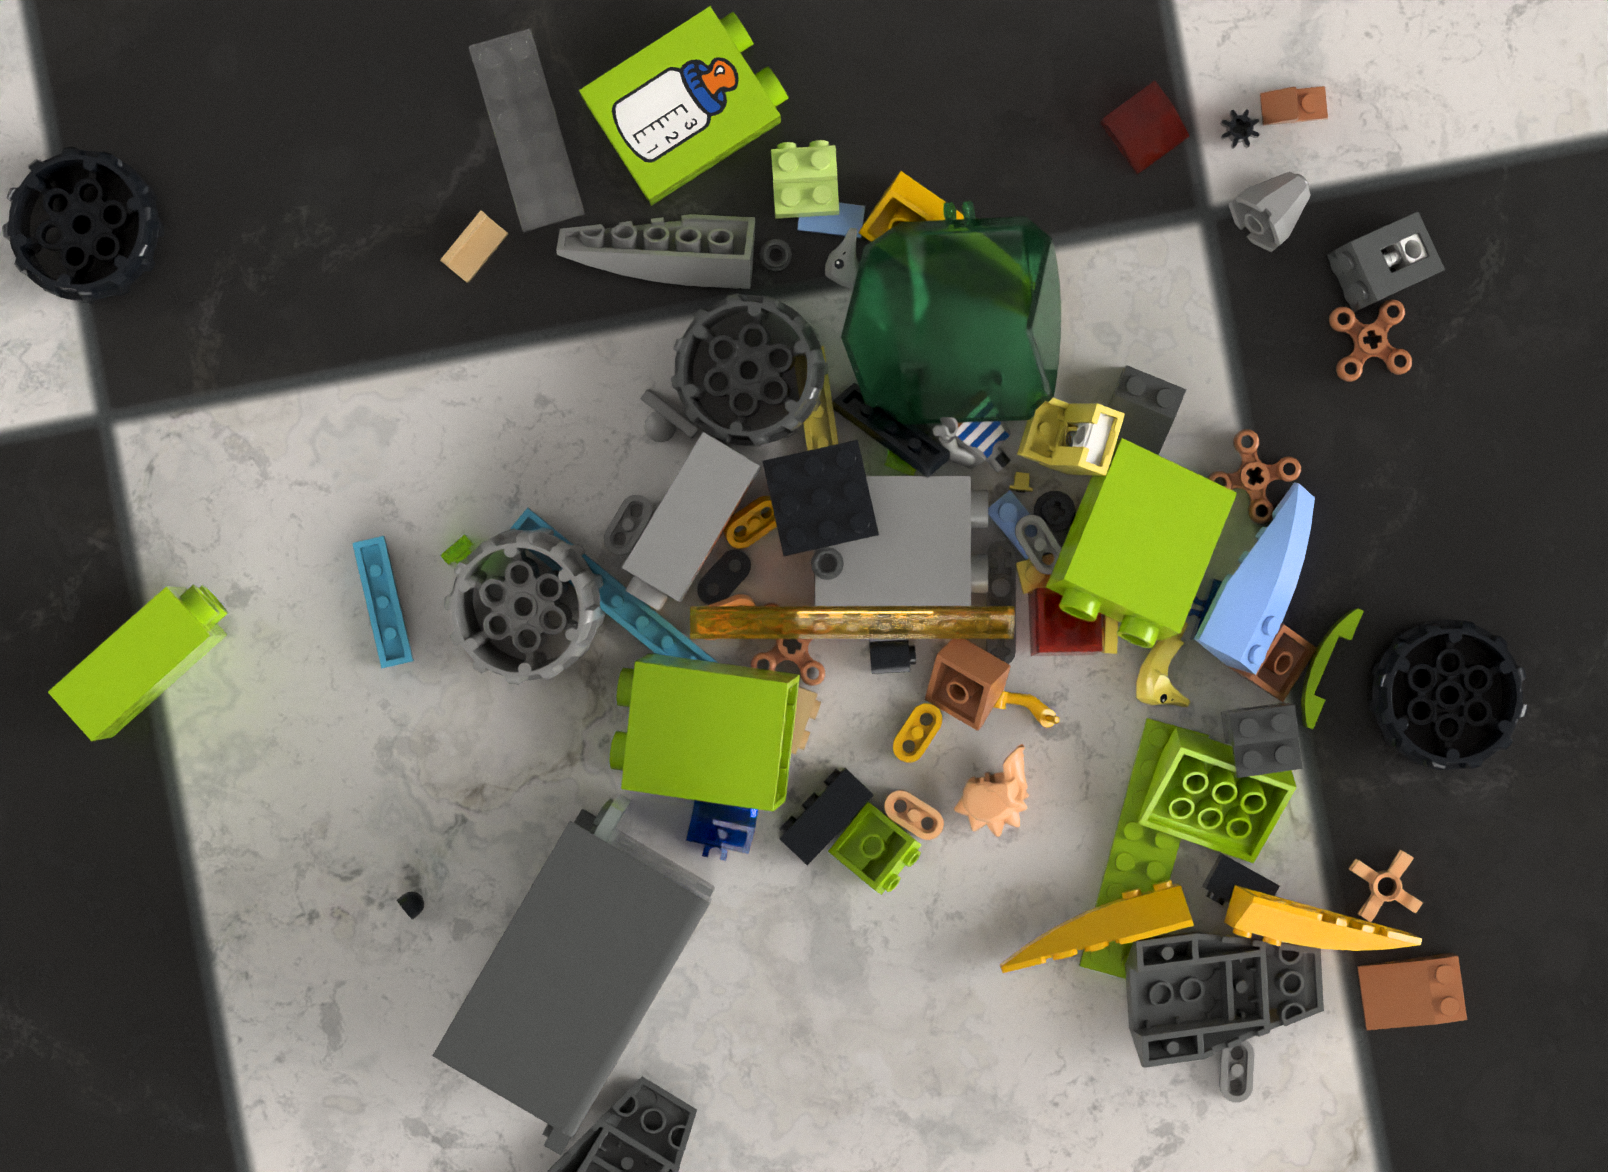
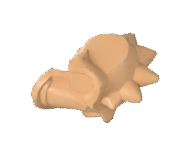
[954,744,1029,837]

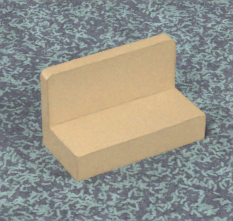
[440,211,508,283]

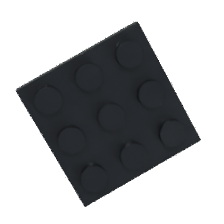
[762,440,879,556]

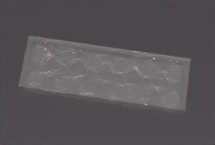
[469,28,585,233]

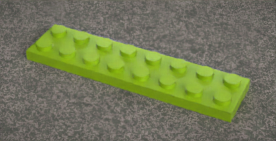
[1079,718,1209,979]

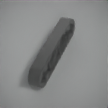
[986,541,1016,664]

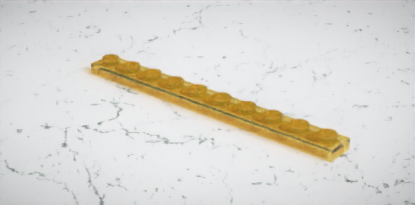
[690,606,1015,639]

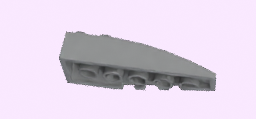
[556,214,755,289]

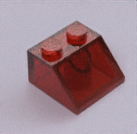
[1100,81,1190,175]

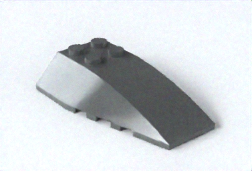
[1125,932,1324,1068]
[547,1076,697,1172]

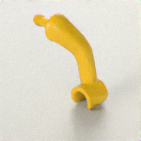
[994,691,1060,728]

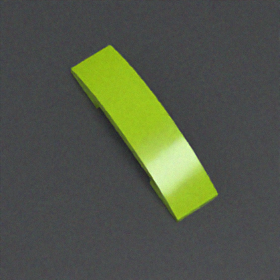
[1301,608,1364,729]

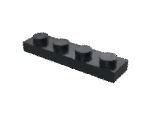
[833,383,950,478]

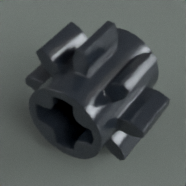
[1220,109,1260,149]

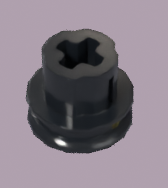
[1034,491,1076,532]

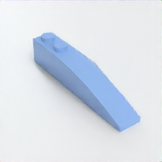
[1194,482,1315,675]

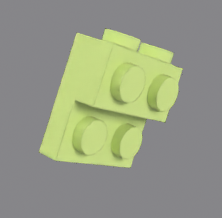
[771,140,840,219]

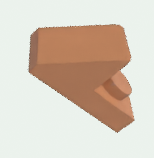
[1260,86,1328,126]

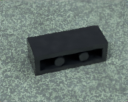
[779,767,874,865]

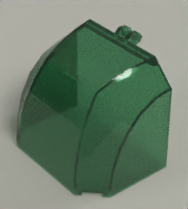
[841,201,1061,424]

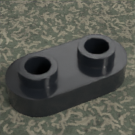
[697,550,751,605]

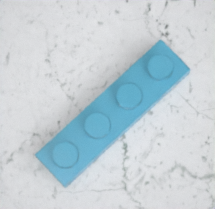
[352,536,414,669]

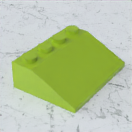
[1138,727,1297,864]

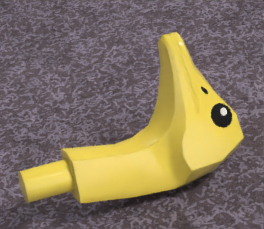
[1136,622,1190,707]

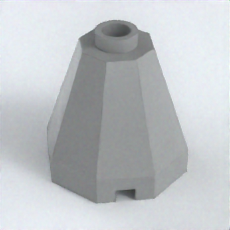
[1228,171,1311,252]

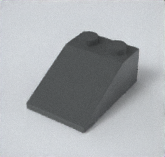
[1108,365,1187,455]

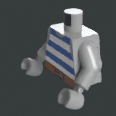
[931,370,1011,472]

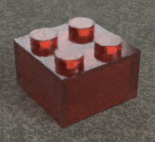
[1028,588,1103,656]

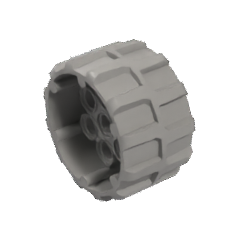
[444,527,605,685]

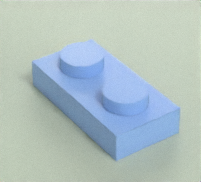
[988,490,1037,560]

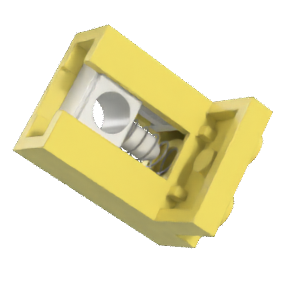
[1017,393,1125,476]

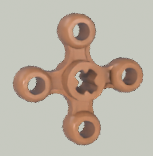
[1329,299,1412,382]
[1207,429,1301,524]
[751,603,834,686]

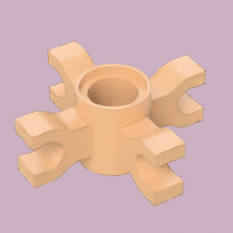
[1349,850,1423,922]

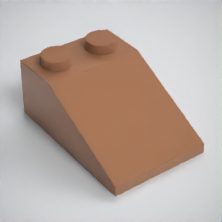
[1357,953,1467,1030]

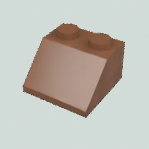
[1224,623,1317,702]
[924,634,1011,731]

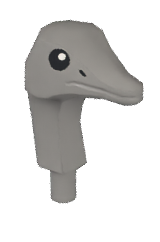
[825,228,916,290]

